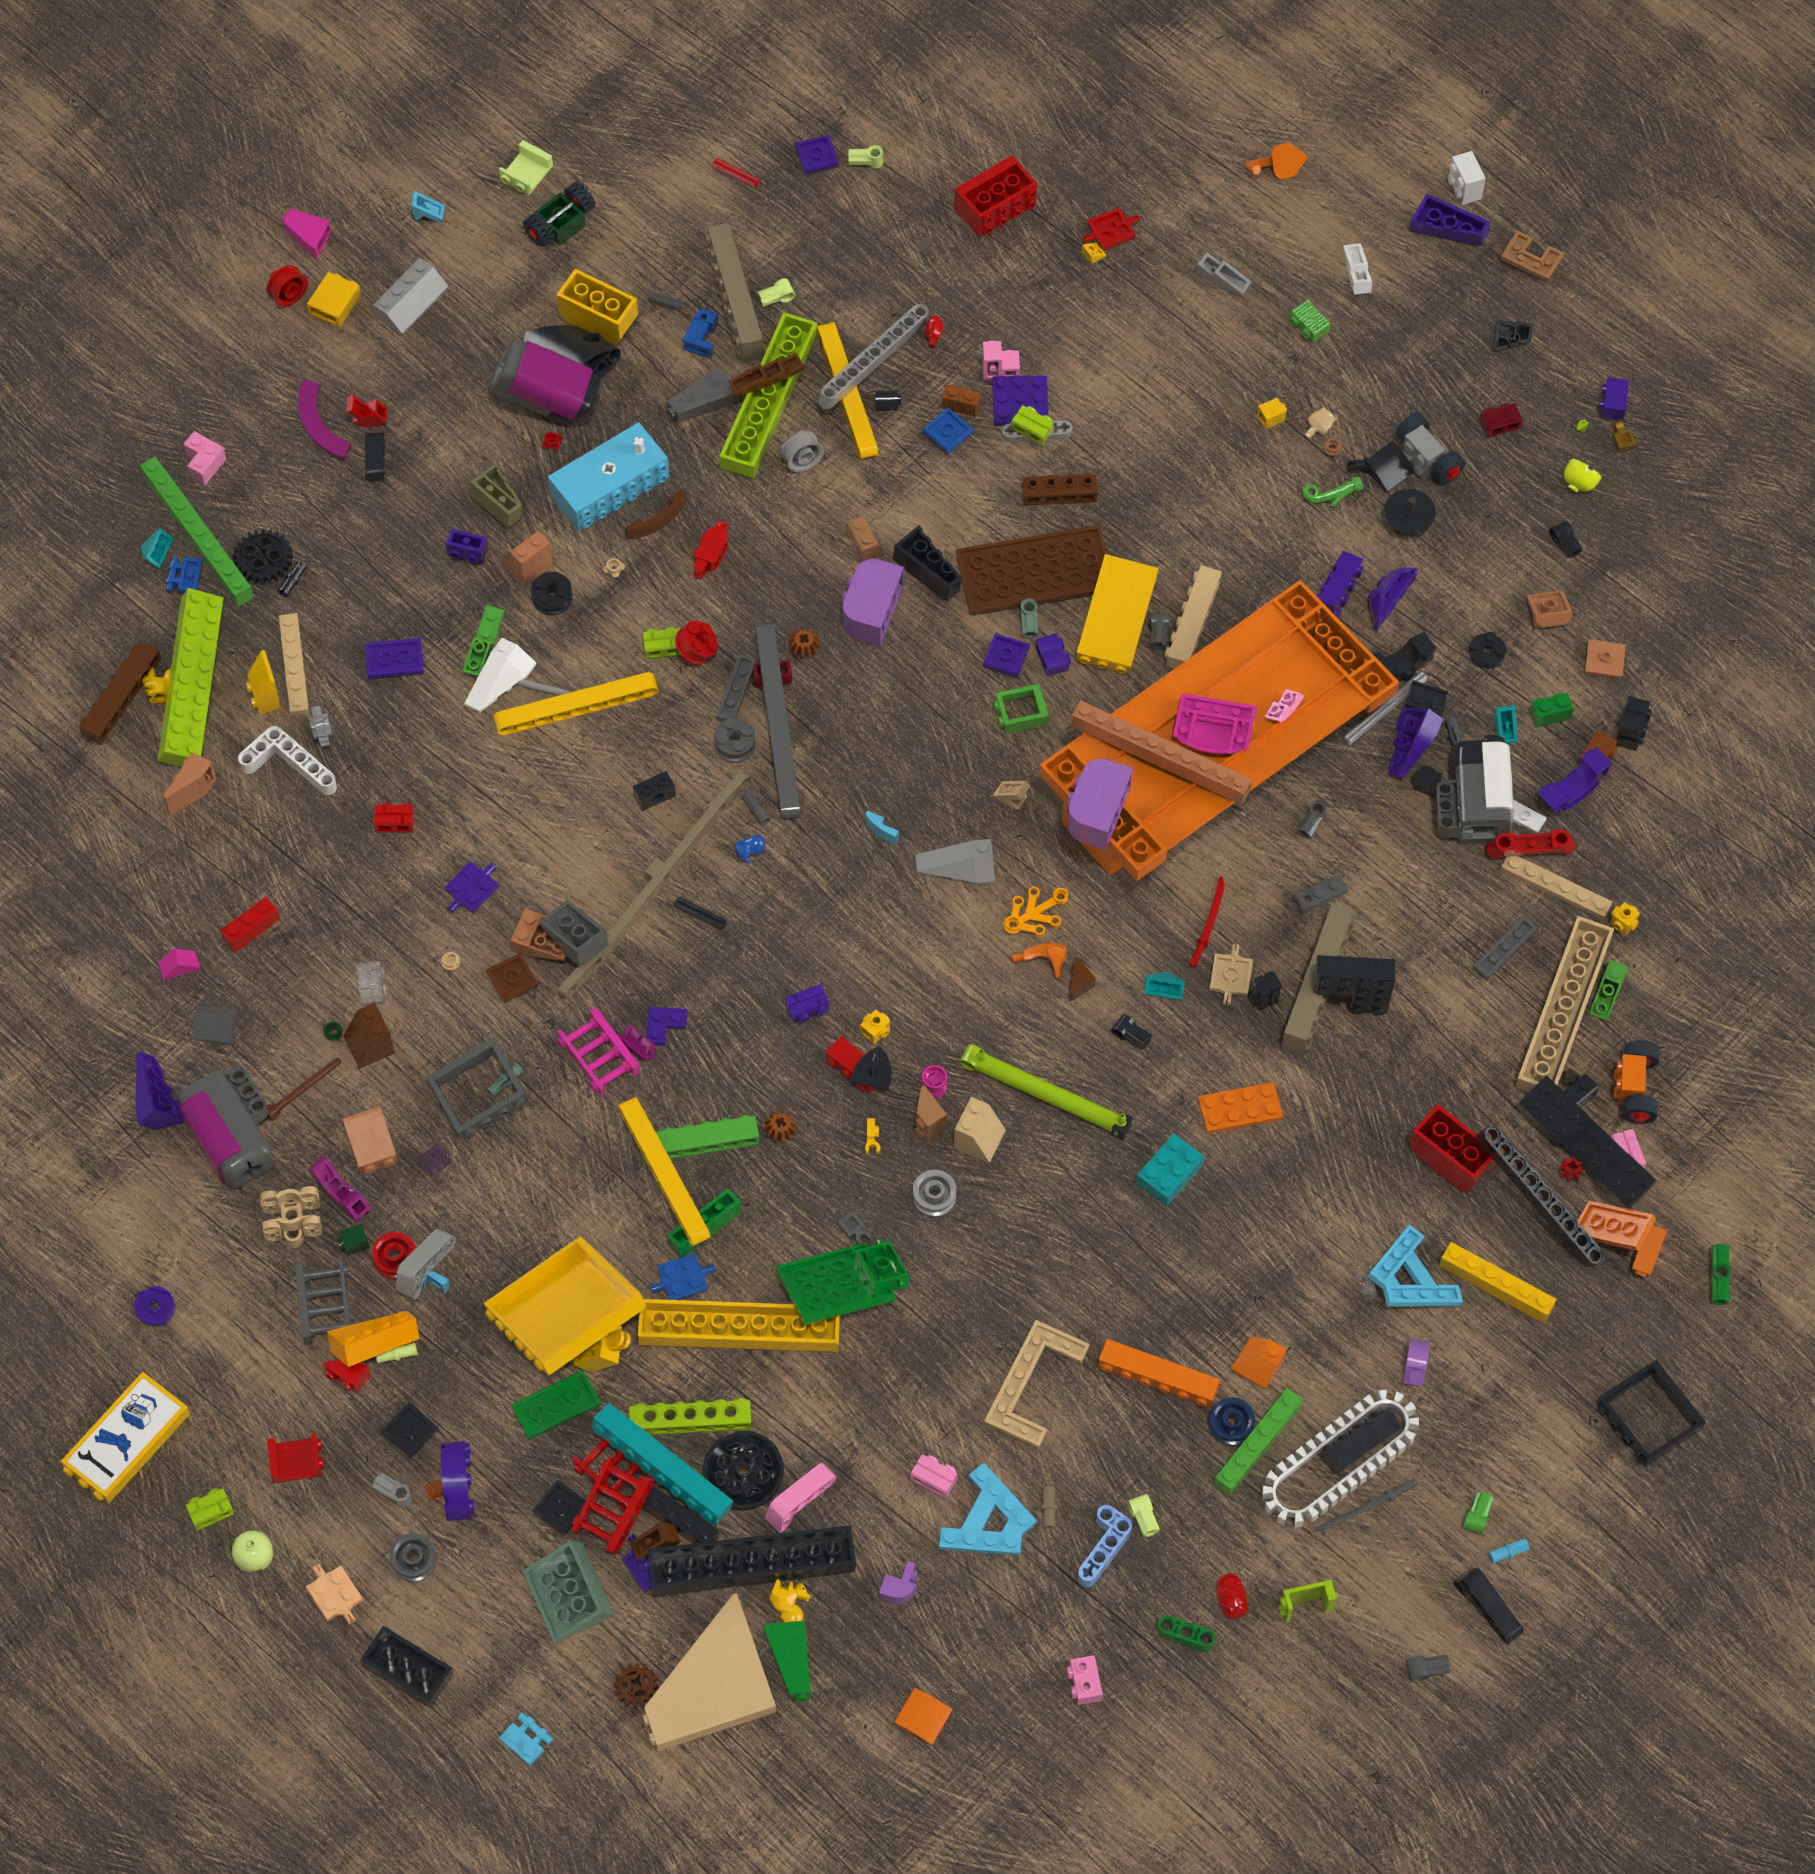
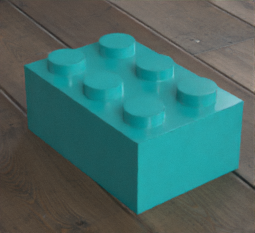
[1136,1134,1205,1207]

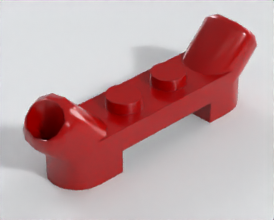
[1486,829,1575,859]

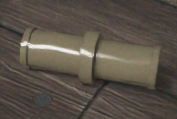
[1041,1486,1057,1529]

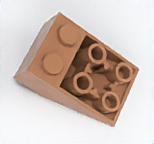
[163,753,216,816]
[510,909,566,961]

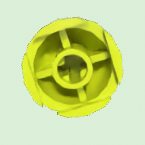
[1564,459,1602,493]

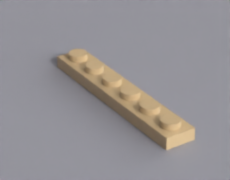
[279,613,309,715]
[1501,855,1612,920]

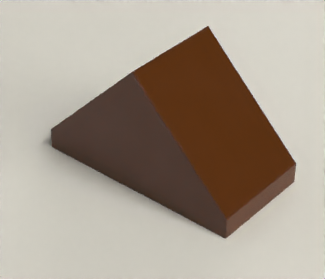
[1069,958,1096,1001]

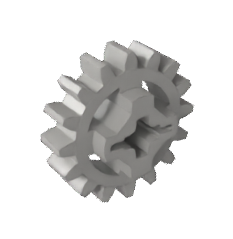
[309,706,332,747]

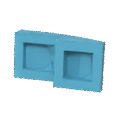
[866,811,899,846]
[423,1271,450,1293]

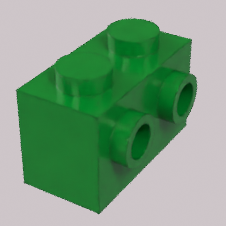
[1529,693,1574,728]

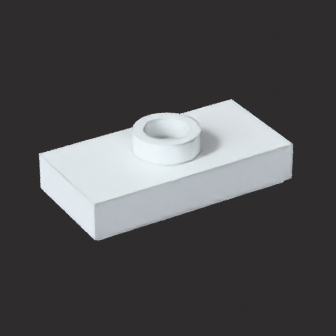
[1513,800,1547,834]

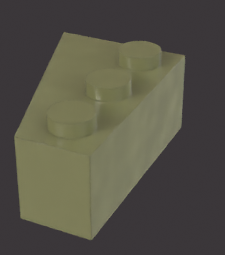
[469,463,522,528]

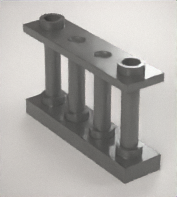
[295,1258,355,1345]

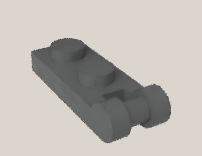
[1292,874,1348,913]

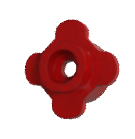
[542,432,562,450]

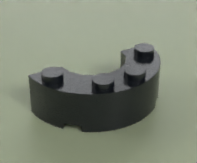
[1373,632,1437,682]

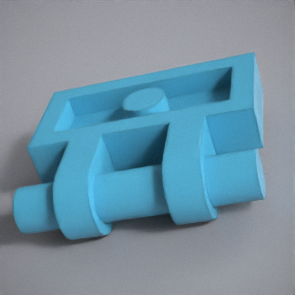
[499,1712,553,1766]

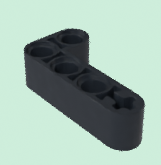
[1453,1567,1524,1645]

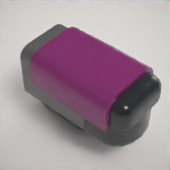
[488,338,600,425]

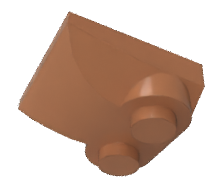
[1527,590,1572,628]

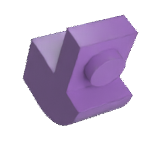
[1403,1338,1429,1386]
[879,1561,918,1604]

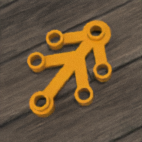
[1003,887,1068,938]

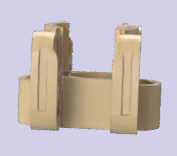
[260,1186,322,1248]

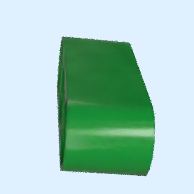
[1157,1615,1215,1653]

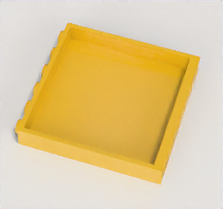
[483,1236,647,1376]

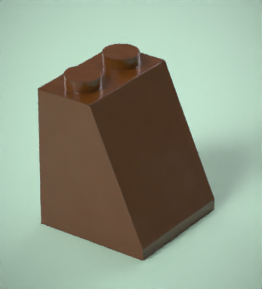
[343,1002,395,1069]

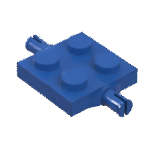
[649,1253,716,1300]

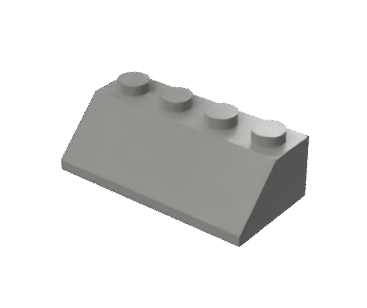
[373,258,449,335]

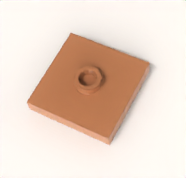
[1585,639,1626,680]

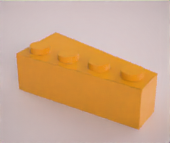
[327,1311,420,1367]

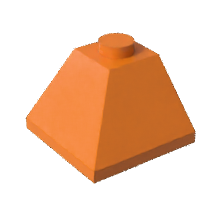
[1230,1337,1287,1389]

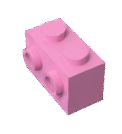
[1067,1655,1103,1705]

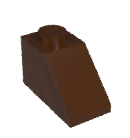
[630,1523,681,1561]

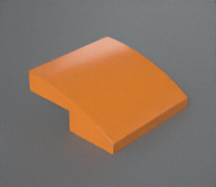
[894,1688,952,1745]

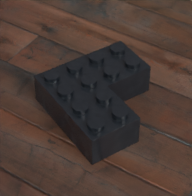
[1313,955,1395,1015]

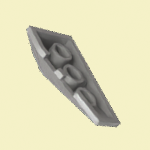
[915,839,995,885]

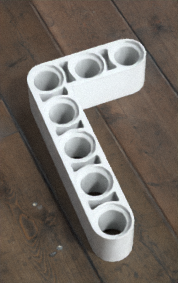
[238,726,337,795]

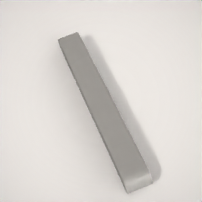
[818,304,928,409]

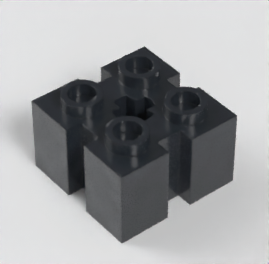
[1616,696,1652,751]

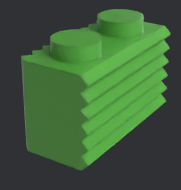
[1289,300,1330,343]

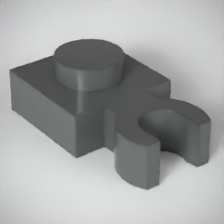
[838,1211,871,1245]

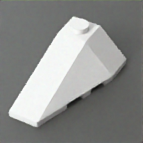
[464,638,536,713]

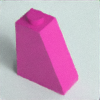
[282,208,331,258]

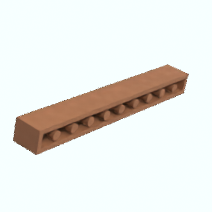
[1071,700,1252,805]

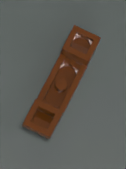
[625,488,686,540]

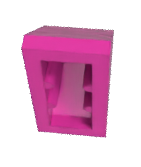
[158,948,201,980]

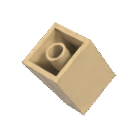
[954,1097,1006,1163]

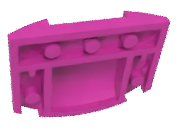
[1173,693,1257,754]

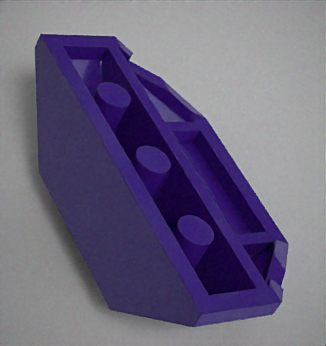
[1368,568,1418,631]

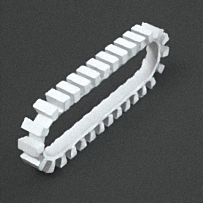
[1262,1390,1419,1528]

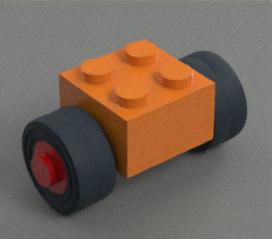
[1613,1040,1660,1124]

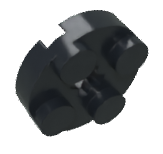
[1469,632,1507,669]

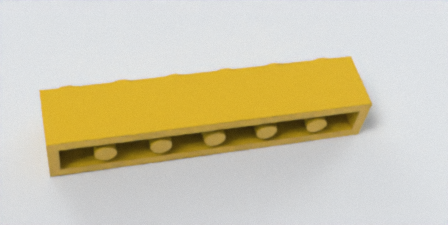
[1439,1242,1556,1323]

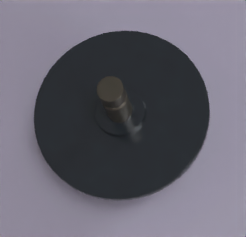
[1384,489,1436,536]

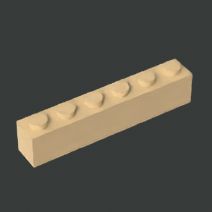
[1164,565,1222,668]

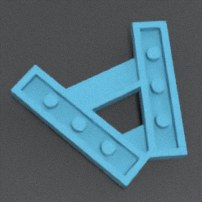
[1367,1225,1463,1306]
[939,1463,1037,1556]

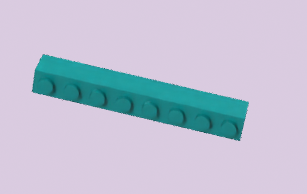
[591,1403,733,1526]

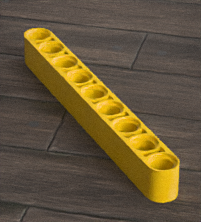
[817,322,878,459]
[493,672,659,735]
[618,1097,711,1246]

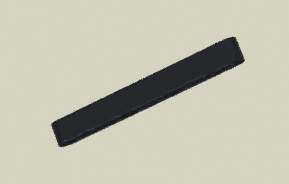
[1477,1126,1604,1267]

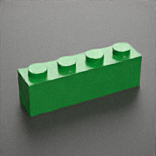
[667,1188,742,1258]

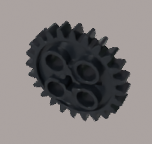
[232,528,293,584]

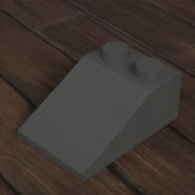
[539,900,609,966]

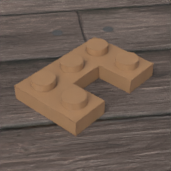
[1500,231,1565,282]

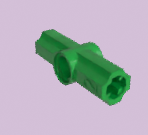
[1710,1244,1731,1305]

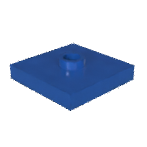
[922,408,974,454]

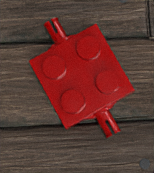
[1083,208,1140,251]

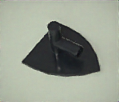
[851,1046,892,1091]

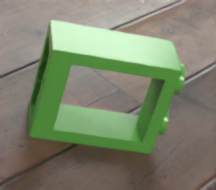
[993,684,1049,734]

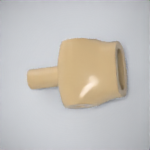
[1304,407,1336,439]

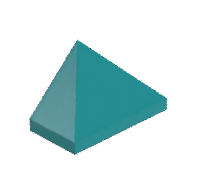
[141,528,174,569]
[1144,972,1185,1000]

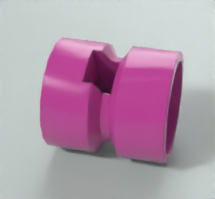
[922,1065,947,1099]

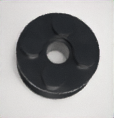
[531,572,573,615]

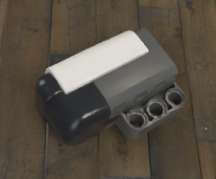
[1436,735,1514,844]

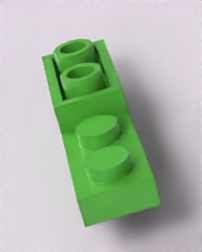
[462,605,505,676]

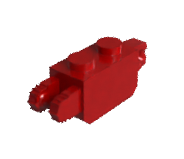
[693,520,729,579]

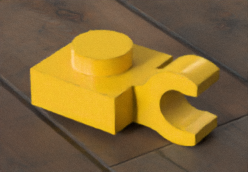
[865,1118,880,1155]

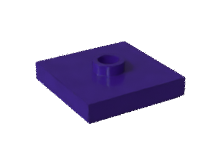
[795,135,839,174]
[983,633,1030,678]

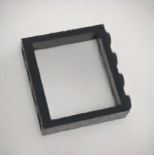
[1597,1360,1706,1467]

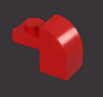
[346,395,388,427]

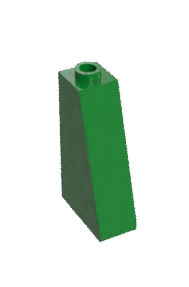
[764,1621,811,1702]

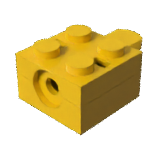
[574,1326,631,1373]

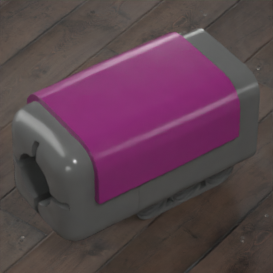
[176,1067,274,1189]

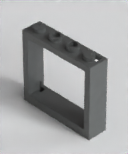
[426,1037,530,1139]

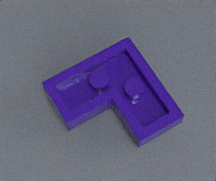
[646,1007,688,1046]

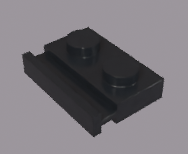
[1405,680,1448,717]

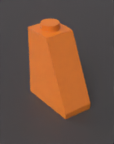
[1632,1225,1667,1277]

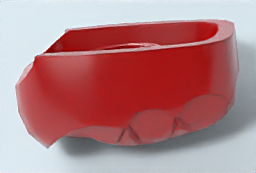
[1216,1573,1248,1620]

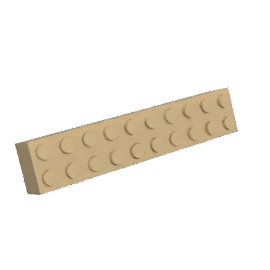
[1515,916,1614,1093]

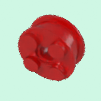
[266,265,308,307]
[675,620,718,665]
[372,1232,416,1279]

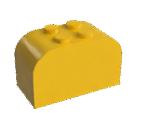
[556,269,638,344]

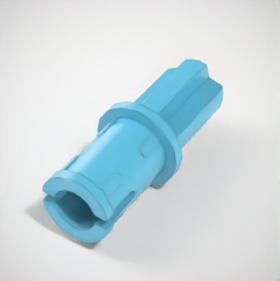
[1488,1539,1529,1564]

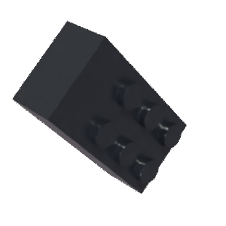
[360,1626,453,1709]

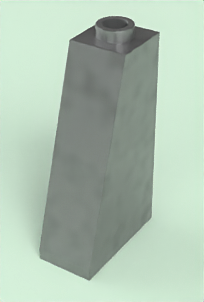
[667,367,741,423]

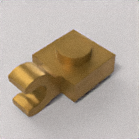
[1612,419,1637,452]

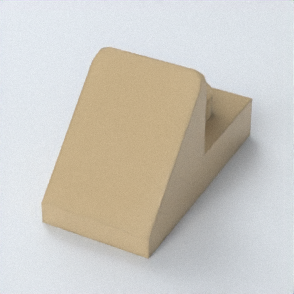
[993,781,1030,809]

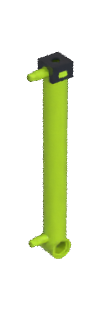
[959,1044,1133,1141]

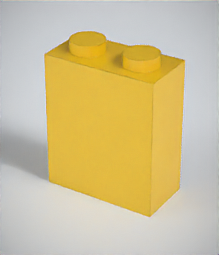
[307,272,361,327]

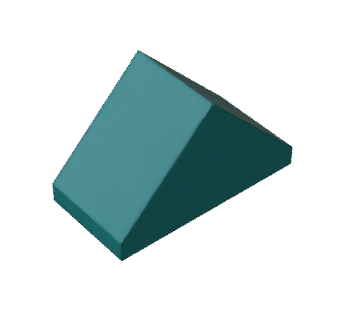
[1493,705,1518,743]

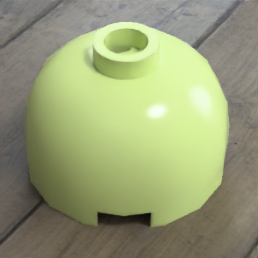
[232,1530,273,1573]

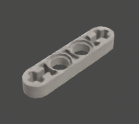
[1002,420,1073,442]

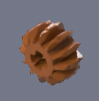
[788,627,820,659]
[764,1109,797,1143]

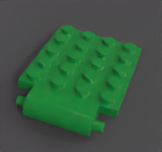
[776,1239,910,1325]

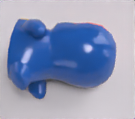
[734,834,766,863]

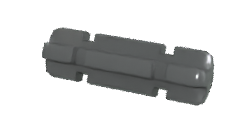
[647,291,682,310]

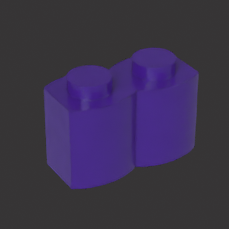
[1035,633,1071,677]

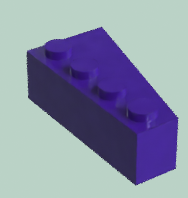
[1410,193,1490,246]
[1316,550,1365,619]

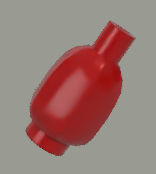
[925,315,943,348]

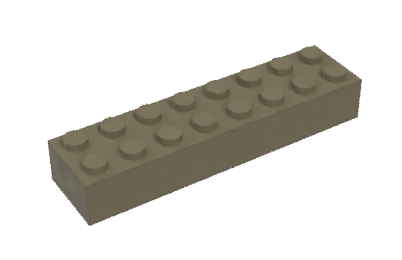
[705,223,763,364]
[1281,902,1356,1056]

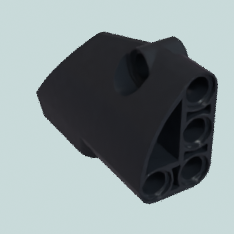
[524,325,621,379]

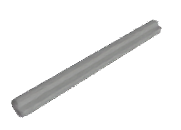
[1343,672,1427,745]

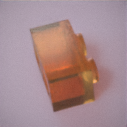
[423,1478,443,1501]

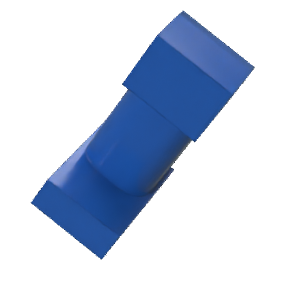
[682,309,719,359]

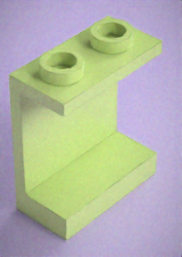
[499,140,553,195]

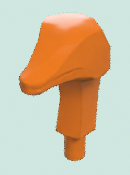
[1012,942,1067,979]

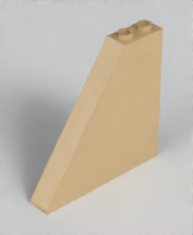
[642,1593,776,1751]

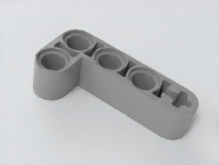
[396,1229,456,1300]

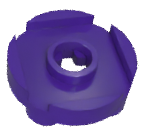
[134,1286,175,1326]

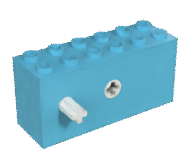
[548,422,669,532]

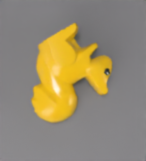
[142,668,171,703]
[769,1579,810,1622]

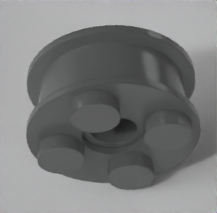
[714,718,755,763]
[390,1533,437,1582]

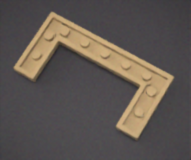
[984,1320,1090,1449]

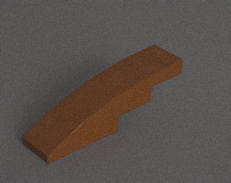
[729,352,805,396]

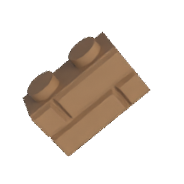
[847,516,879,561]

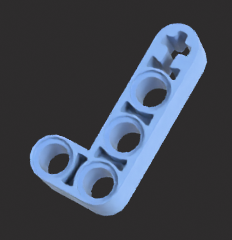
[1078,1505,1132,1587]

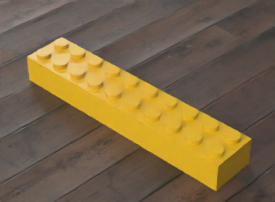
[638,1299,840,1352]

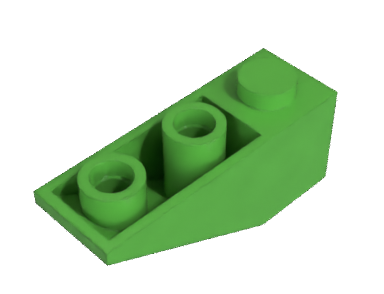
[1589,960,1629,1020]

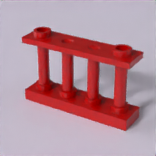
[572,1436,663,1513]
[571,1458,655,1554]

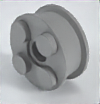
[781,430,824,472]
[913,1170,956,1217]

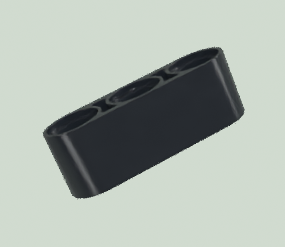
[365,432,385,480]

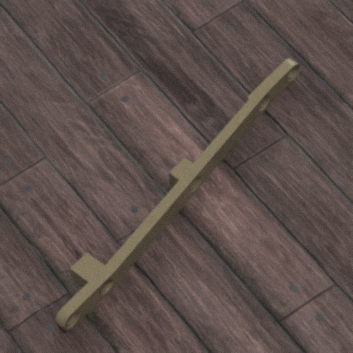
[558,771,751,999]

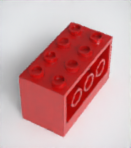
[954,155,1037,238]

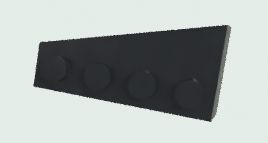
[893,525,962,601]

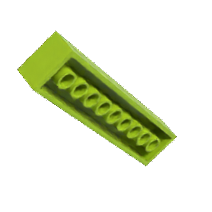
[719,312,817,479]
[158,588,224,767]

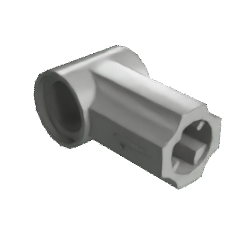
[372,1473,413,1508]

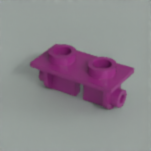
[618,1025,657,1060]

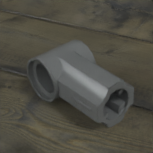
[1150,613,1171,650]
[1297,800,1327,839]
[1407,1654,1450,1682]

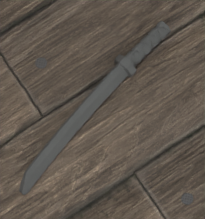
[1314,1478,1417,1532]

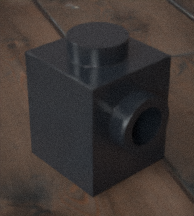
[1412,766,1443,797]

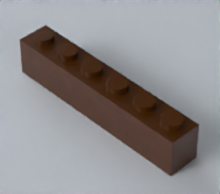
[79,641,161,745]

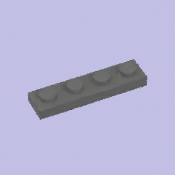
[716,654,757,722]
[1473,916,1538,980]

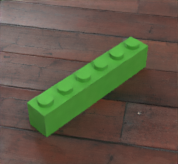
[642,1115,760,1164]
[1214,1388,1303,1497]

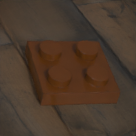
[486,953,538,1003]

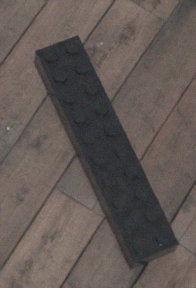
[647,1525,856,1596]

